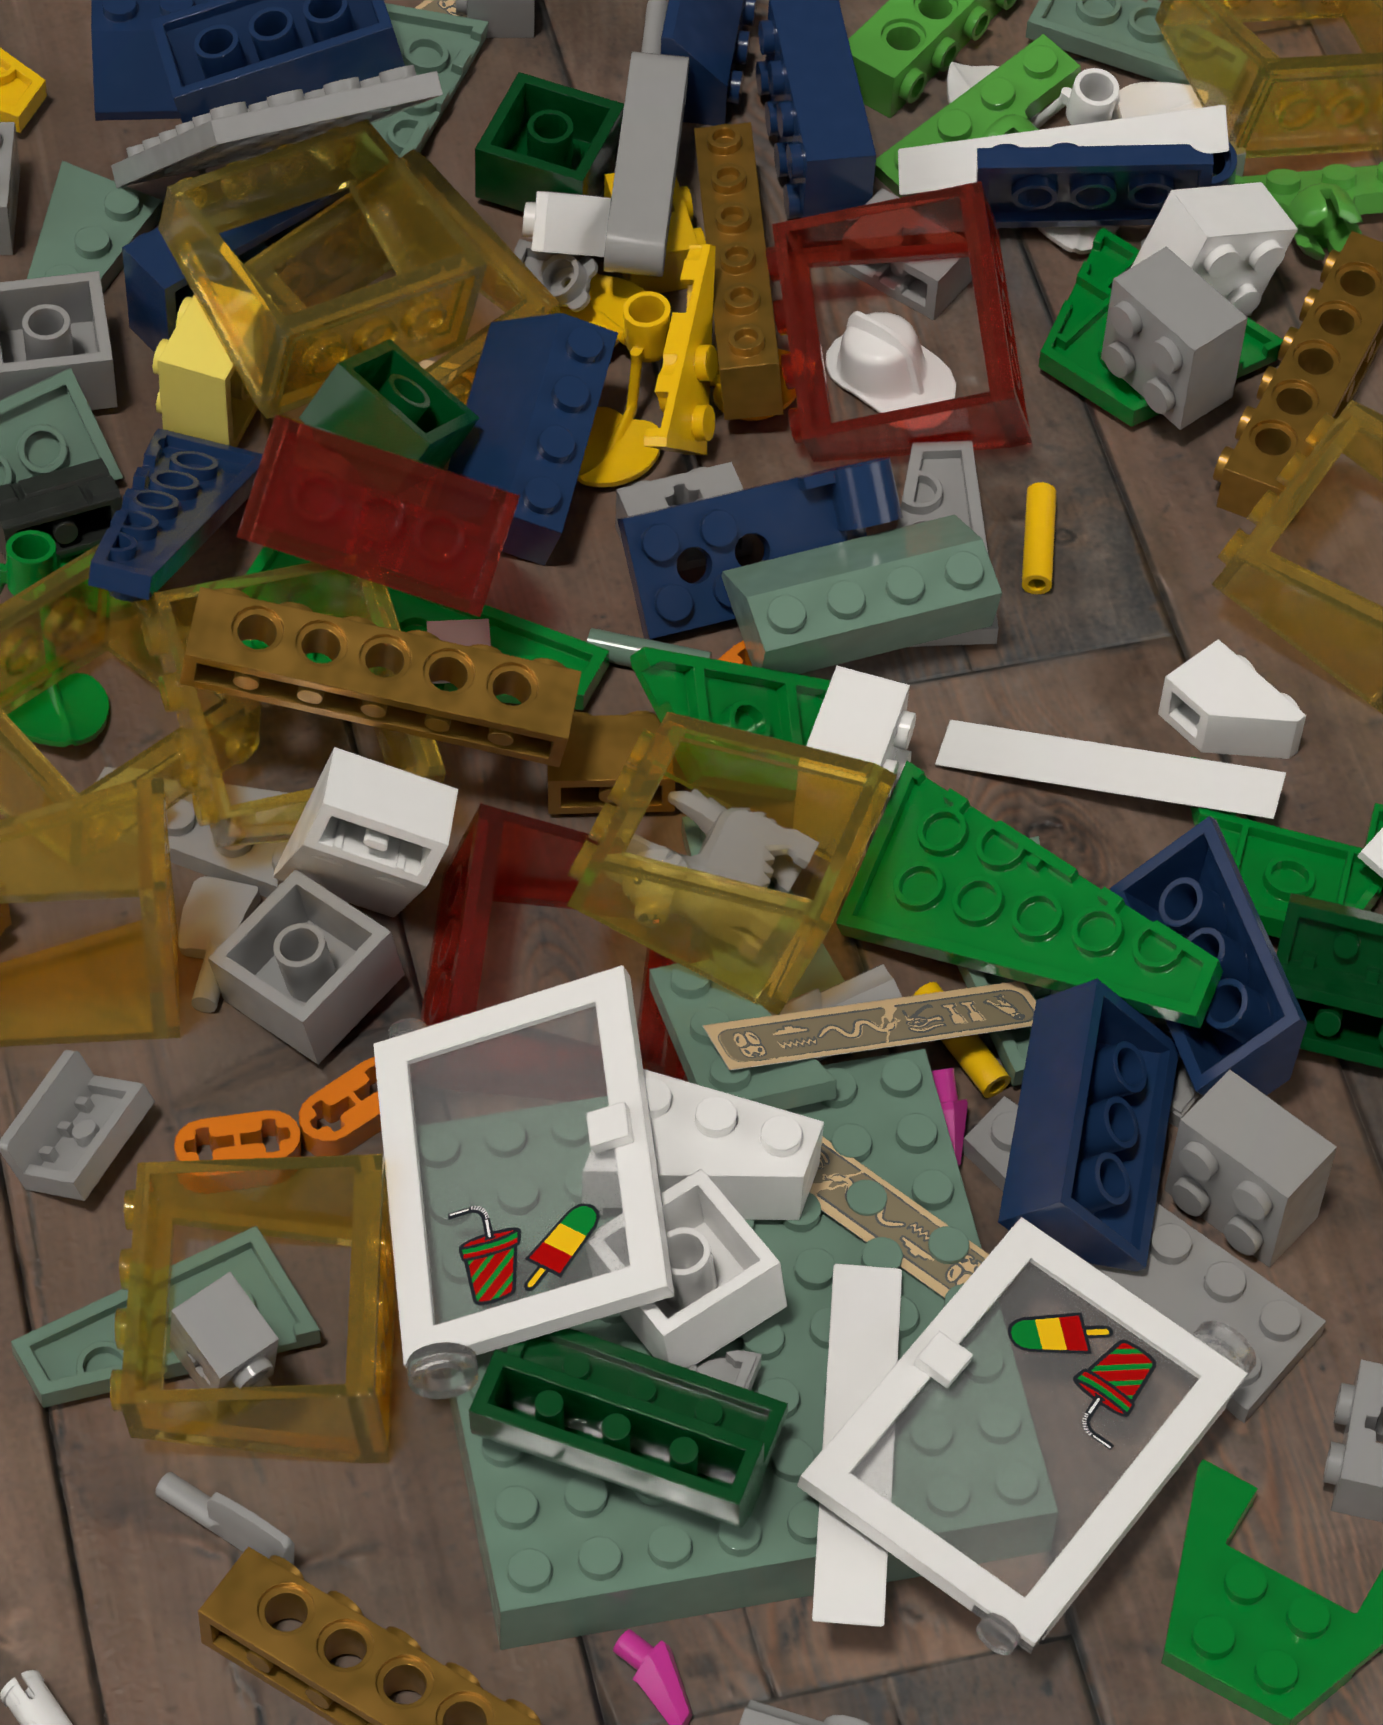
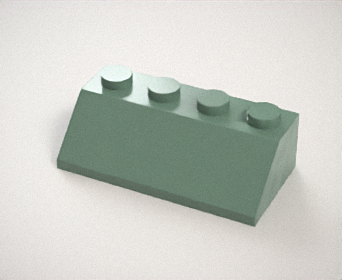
[721,514,1002,674]

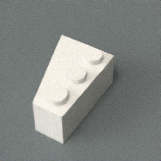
[584,1069,824,1220]

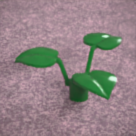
[0,530,139,747]

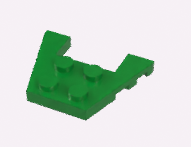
[1038,228,1283,427]
[1190,756,1383,938]
[1161,1459,1383,1725]

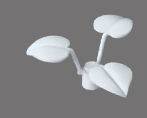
[947,62,1214,254]

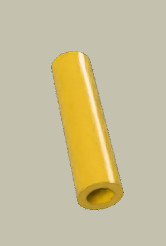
[1022,482,1057,594]
[913,982,1011,1098]

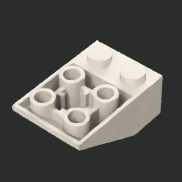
[273,747,458,918]

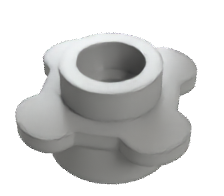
[537,254,598,312]

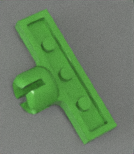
[874,34,1081,205]
[1215,161,1383,261]

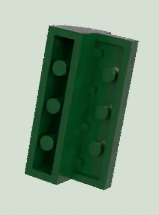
[1276,893,1383,1068]
[469,1328,788,1528]

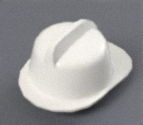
[825,311,956,424]

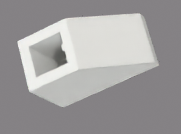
[522,191,611,257]
[1158,639,1306,759]

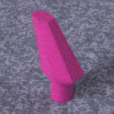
[931,1068,968,1166]
[613,1629,693,1725]

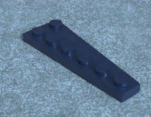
[88,428,271,602]

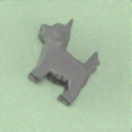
[604,789,819,958]

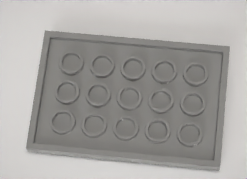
[111,65,443,188]

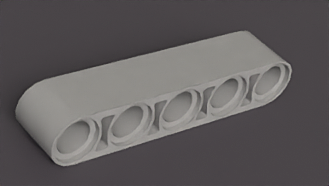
[604,51,689,277]

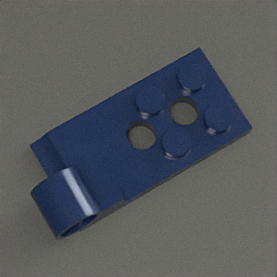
[975,141,1237,229]
[617,457,903,639]

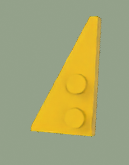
[644,244,718,455]

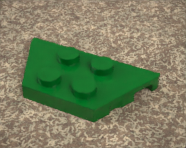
[630,647,831,798]

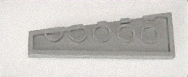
[962,1096,1326,1424]

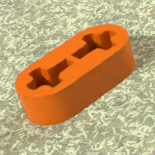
[299,1057,382,1159]
[174,1110,301,1187]

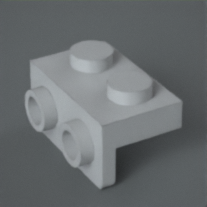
[0,1049,155,1201]

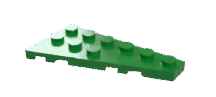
[836,761,1223,1028]

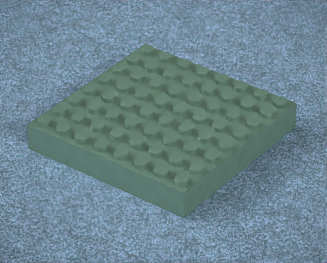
[416,1049,1057,1650]

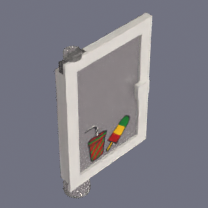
[373,965,674,1399]
[797,1217,1256,1655]

